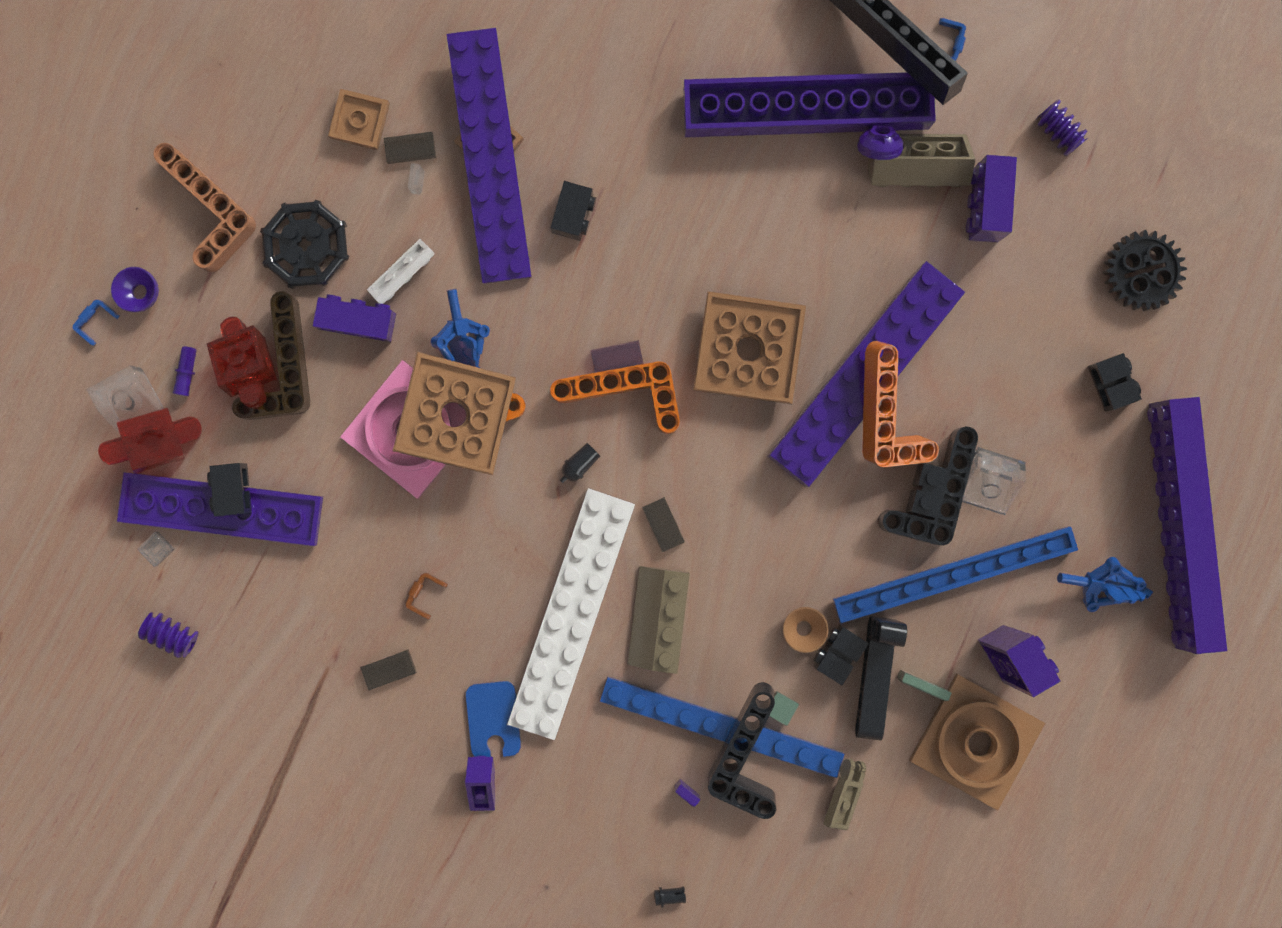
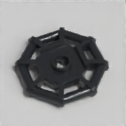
[260,200,349,289]

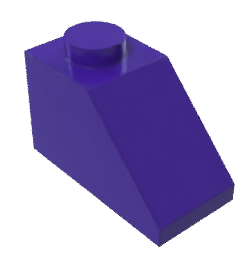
[465,756,495,811]

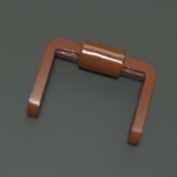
[406,573,448,619]

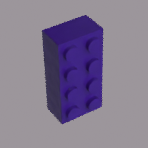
[978,625,1061,698]

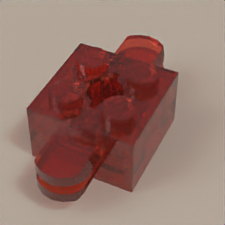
[206,316,277,409]
[98,408,202,474]

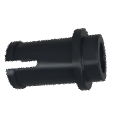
[654,886,686,908]

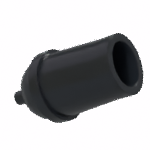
[560,443,601,483]

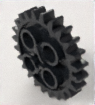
[1103,230,1187,311]

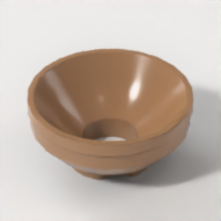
[783,607,829,653]

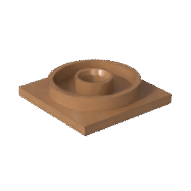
[693,291,806,405]
[393,352,516,475]
[909,673,1046,811]

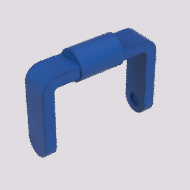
[939,18,966,61]
[73,300,120,346]

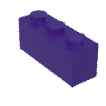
[313,294,396,342]

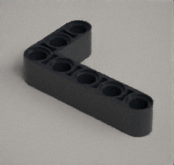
[878,426,978,546]
[855,616,907,741]
[708,682,777,819]

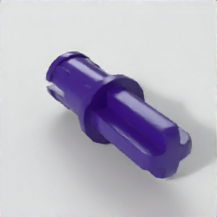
[173,346,197,396]

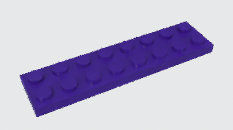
[117,472,323,546]

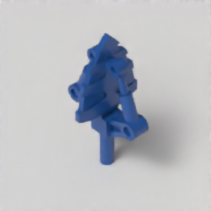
[431,289,490,368]
[1057,557,1153,612]

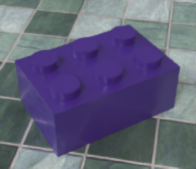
[966,155,1017,243]

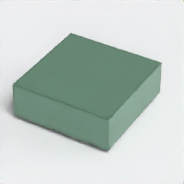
[770,691,799,726]

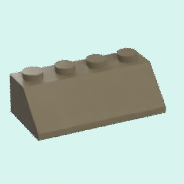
[868,134,976,187]
[628,566,690,674]

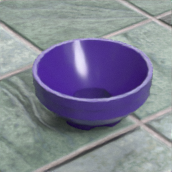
[857,124,903,160]
[111,267,159,313]

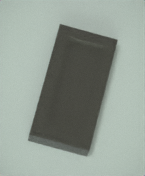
[384,132,437,164]
[642,497,685,552]
[360,649,417,690]

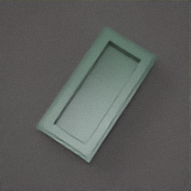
[897,670,952,701]

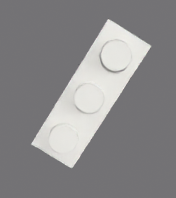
[367,239,435,304]

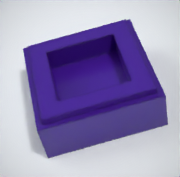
[675,779,700,807]

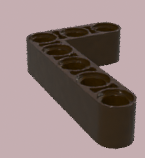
[232,291,310,420]

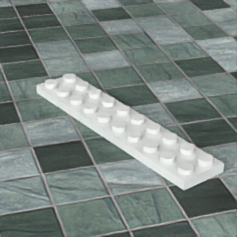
[507,488,635,740]

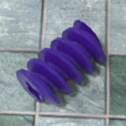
[1037,99,1088,156]
[138,612,199,658]

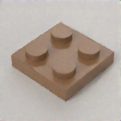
[328,89,390,150]

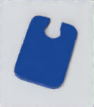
[466,681,521,757]

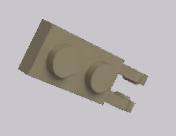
[823,758,867,830]

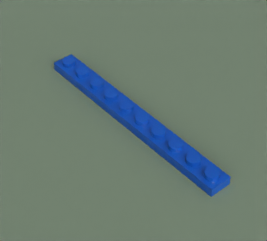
[833,526,1078,623]
[600,677,845,778]

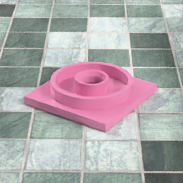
[340,360,466,499]

